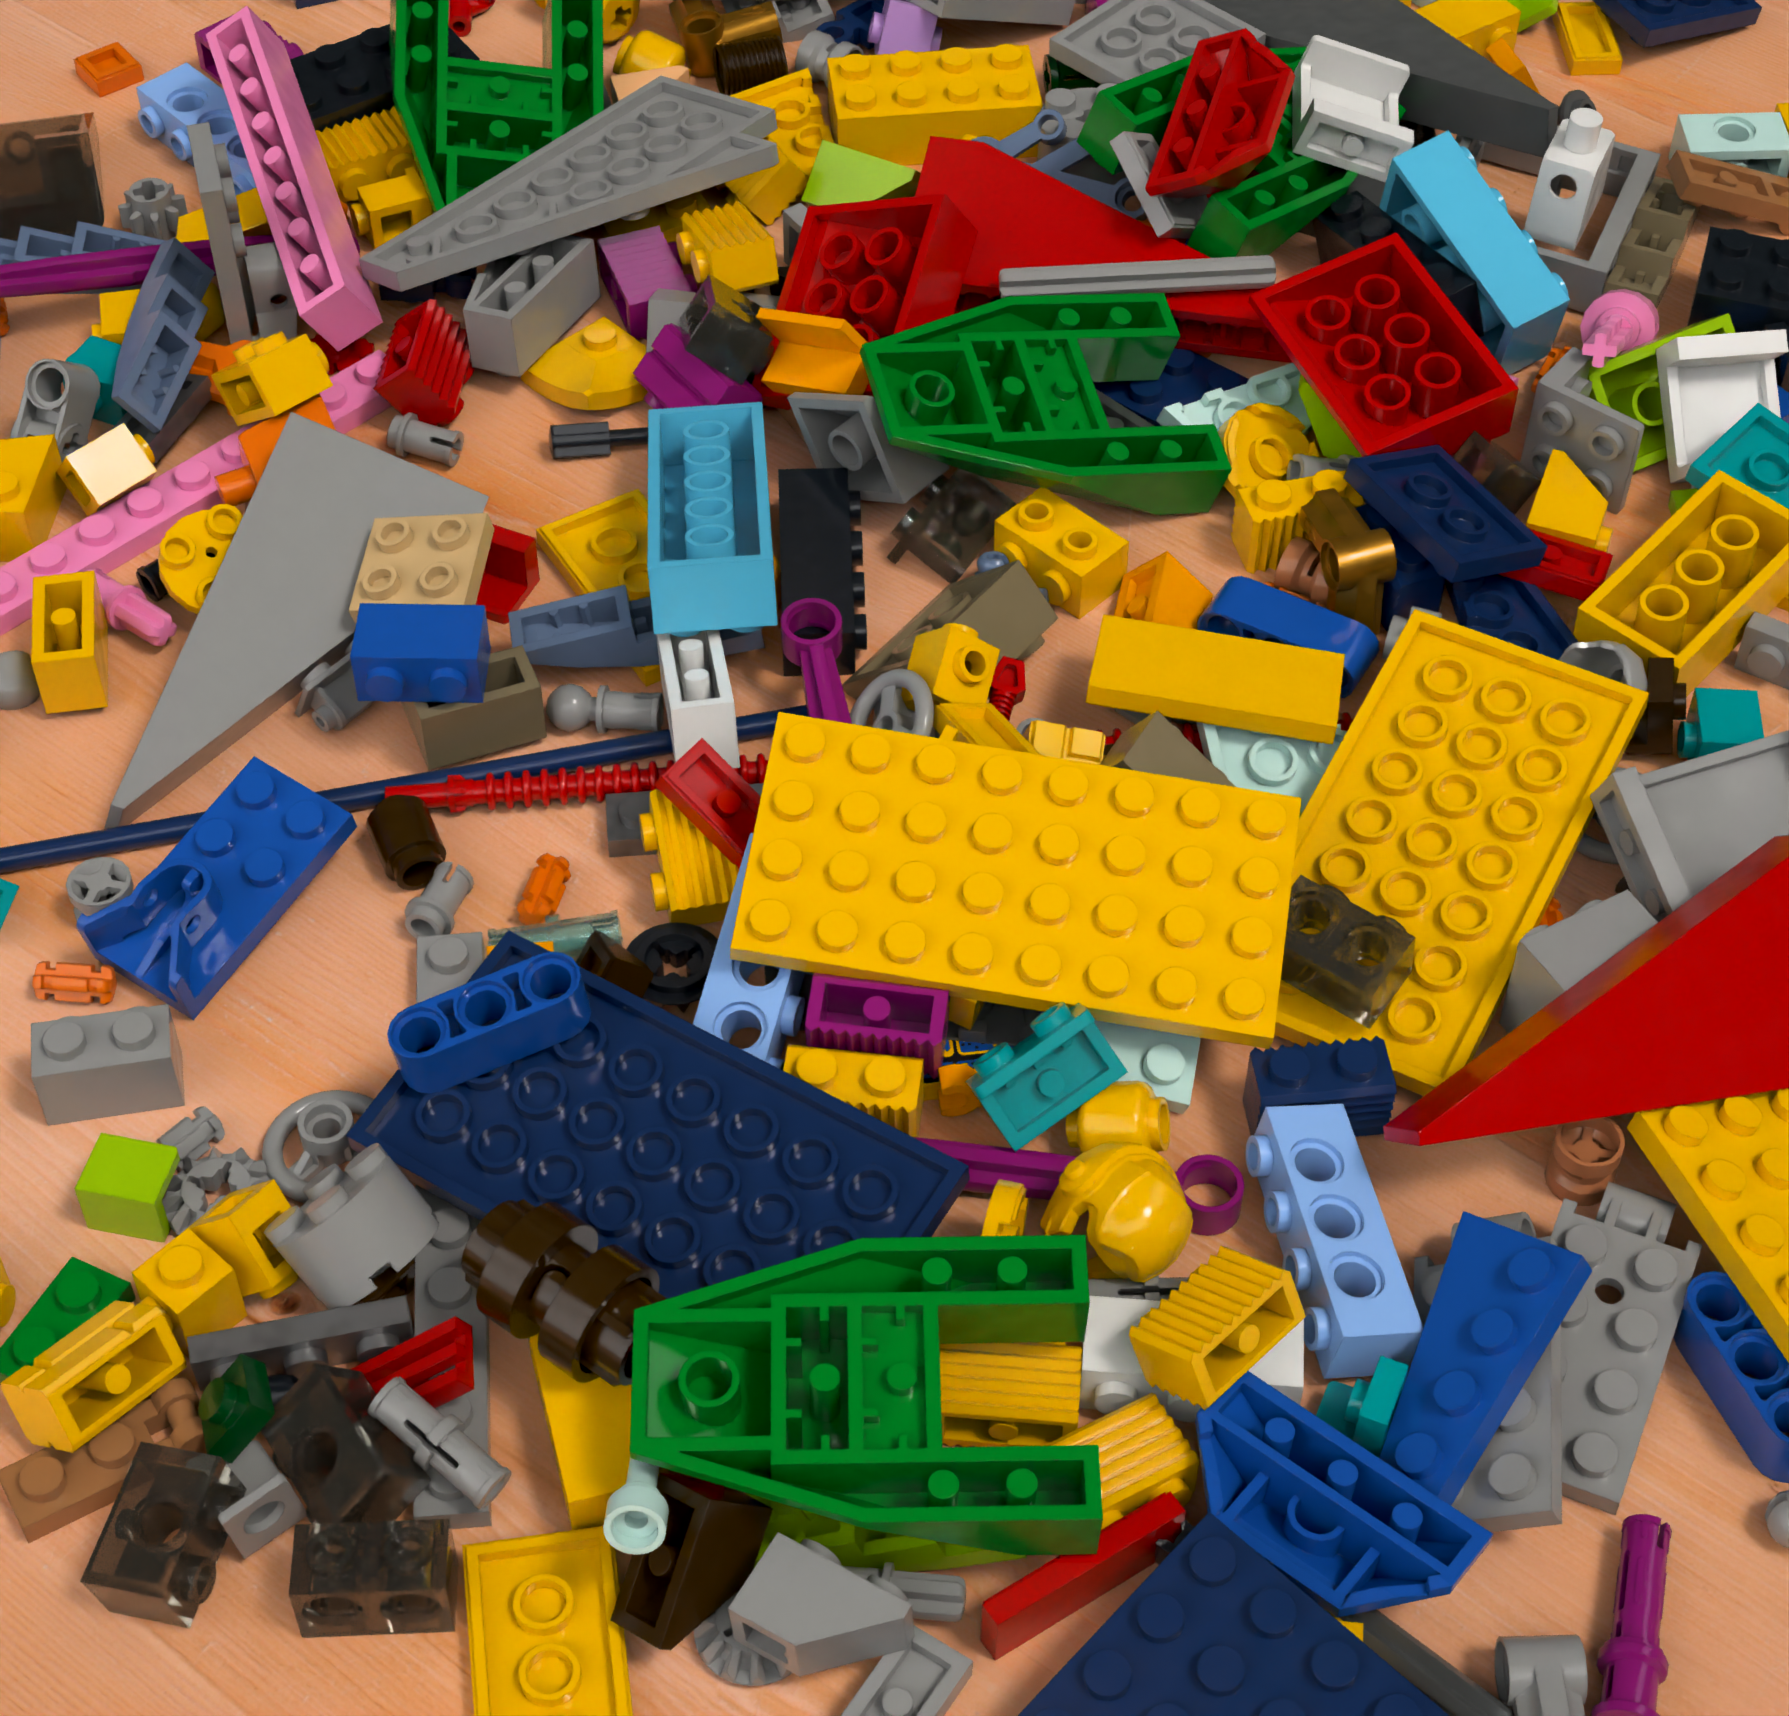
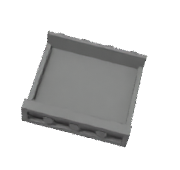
[1590,730,1789,922]

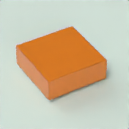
[73,42,145,98]

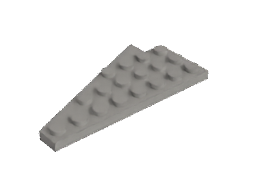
[359,76,779,292]

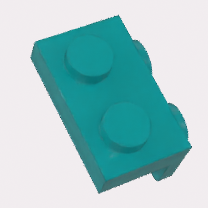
[965,1002,1128,1152]

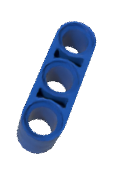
[1197,576,1380,698]
[387,952,591,1094]
[1673,1271,1789,1483]

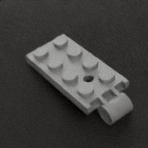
[1551,1181,1702,1515]
[1412,1212,1562,1532]

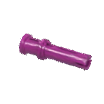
[1590,1514,1672,1716]

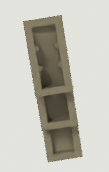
[1603,176,1700,309]

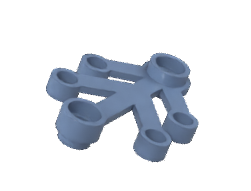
[970,109,1148,221]

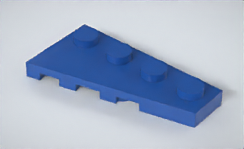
[1379,1211,1593,1505]

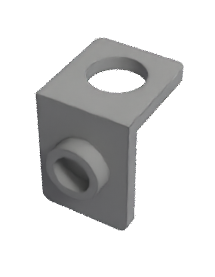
[195,1440,309,1559]

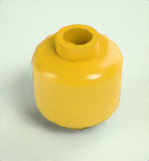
[613,30,691,78]
[1066,1081,1170,1154]

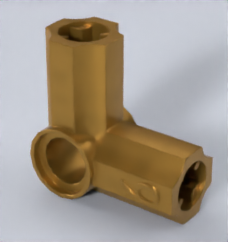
[669,0,783,78]
[1300,488,1397,636]

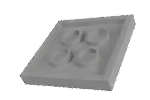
[1049,0,1266,84]

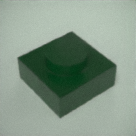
[198,1354,275,1464]

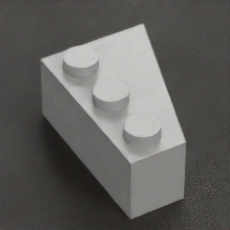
[463,235,601,377]

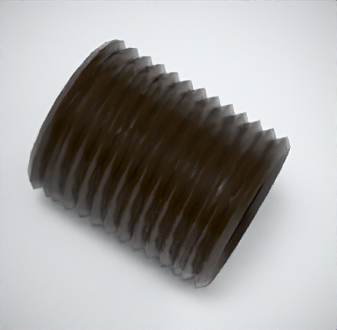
[713,34,788,96]

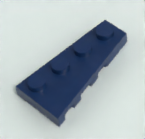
[1445,574,1578,660]

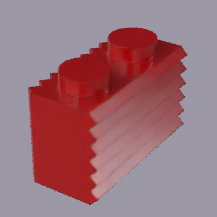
[373,299,475,426]

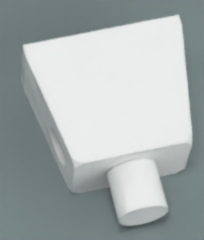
[1524,108,1615,251]

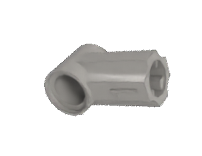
[1494,1634,1588,1716]

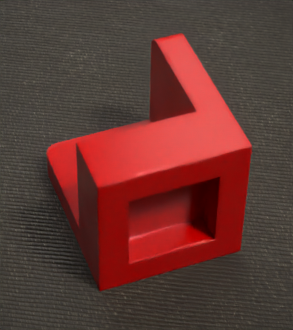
[476,524,540,624]

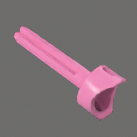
[1580,289,1660,368]

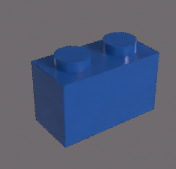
[350,603,491,703]

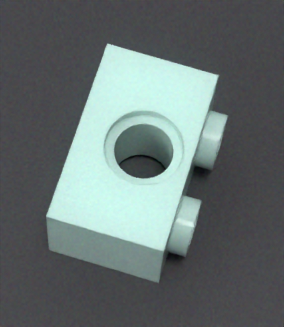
[1668,112,1789,178]

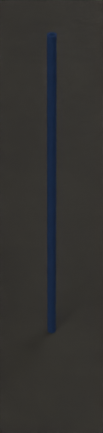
[0,705,808,873]

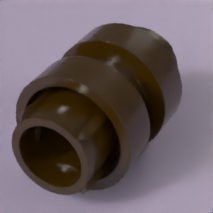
[461,1199,667,1387]

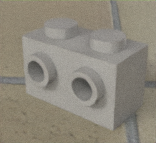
[31,1004,185,1126]

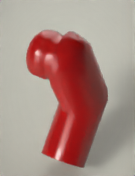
[448,0,495,37]

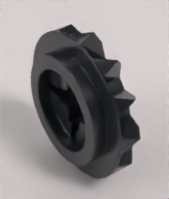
[626,923,718,1013]

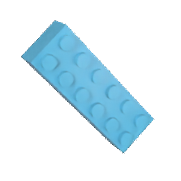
[647,402,778,637]

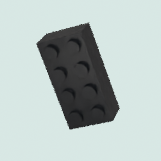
[290,24,480,132]
[1687,227,1789,333]

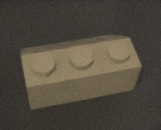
[842,560,1058,710]

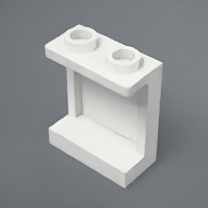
[1292,35,1414,183]
[1656,329,1789,488]

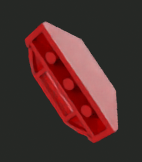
[1145,28,1296,199]

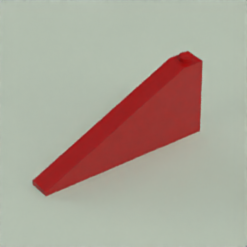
[915,136,1292,363]
[1383,835,1789,1146]

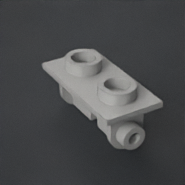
[295,641,373,732]

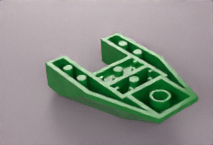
[389,0,604,213]
[1076,47,1406,258]
[860,293,1232,515]
[630,1235,1103,1555]

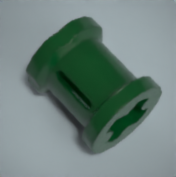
[1043,54,1101,94]

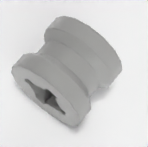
[66,857,134,921]

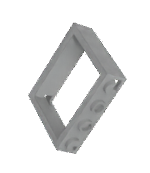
[1455,125,1661,312]

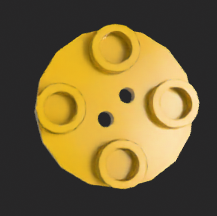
[158,504,243,614]

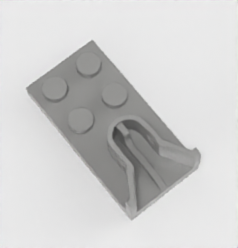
[186,122,297,344]

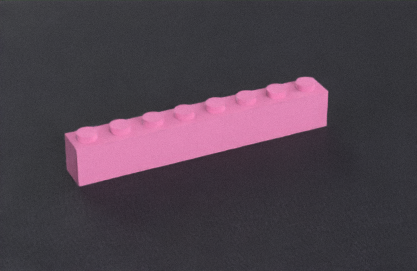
[205,6,383,352]

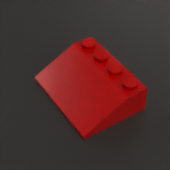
[752,194,978,410]
[1249,232,1519,457]

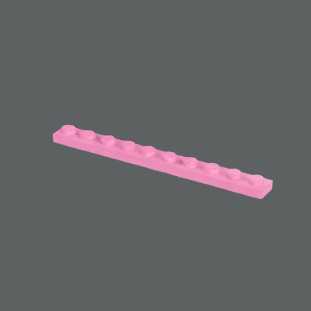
[0,349,391,636]

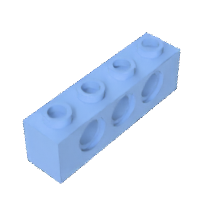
[136,62,256,195]
[693,833,814,1070]
[1245,1104,1424,1379]

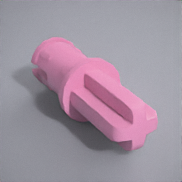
[87,568,177,646]

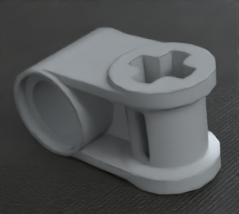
[10,359,100,462]

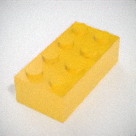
[827,44,1043,166]
[1573,470,1789,697]

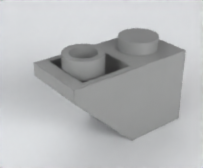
[728,1532,915,1677]

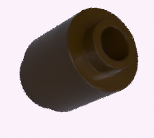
[366,795,446,890]

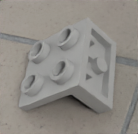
[1519,347,1645,514]

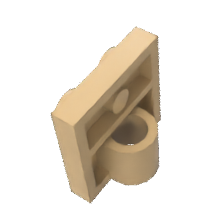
[349,513,495,624]

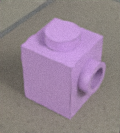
[867,0,942,55]

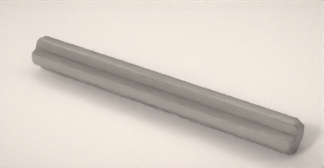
[999,255,1276,299]

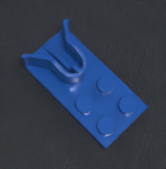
[76,756,357,1021]

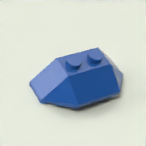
[1195,1371,1493,1618]

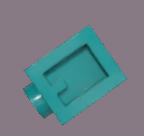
[1316,1356,1409,1458]

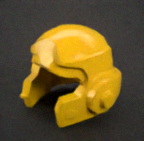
[1040,1141,1193,1282]

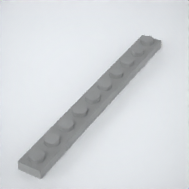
[413,932,492,1532]

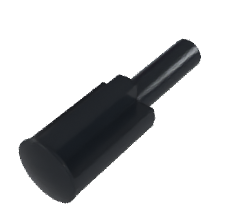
[549,421,648,459]

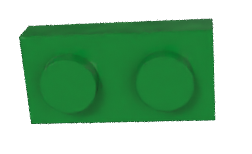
[0,1257,136,1385]

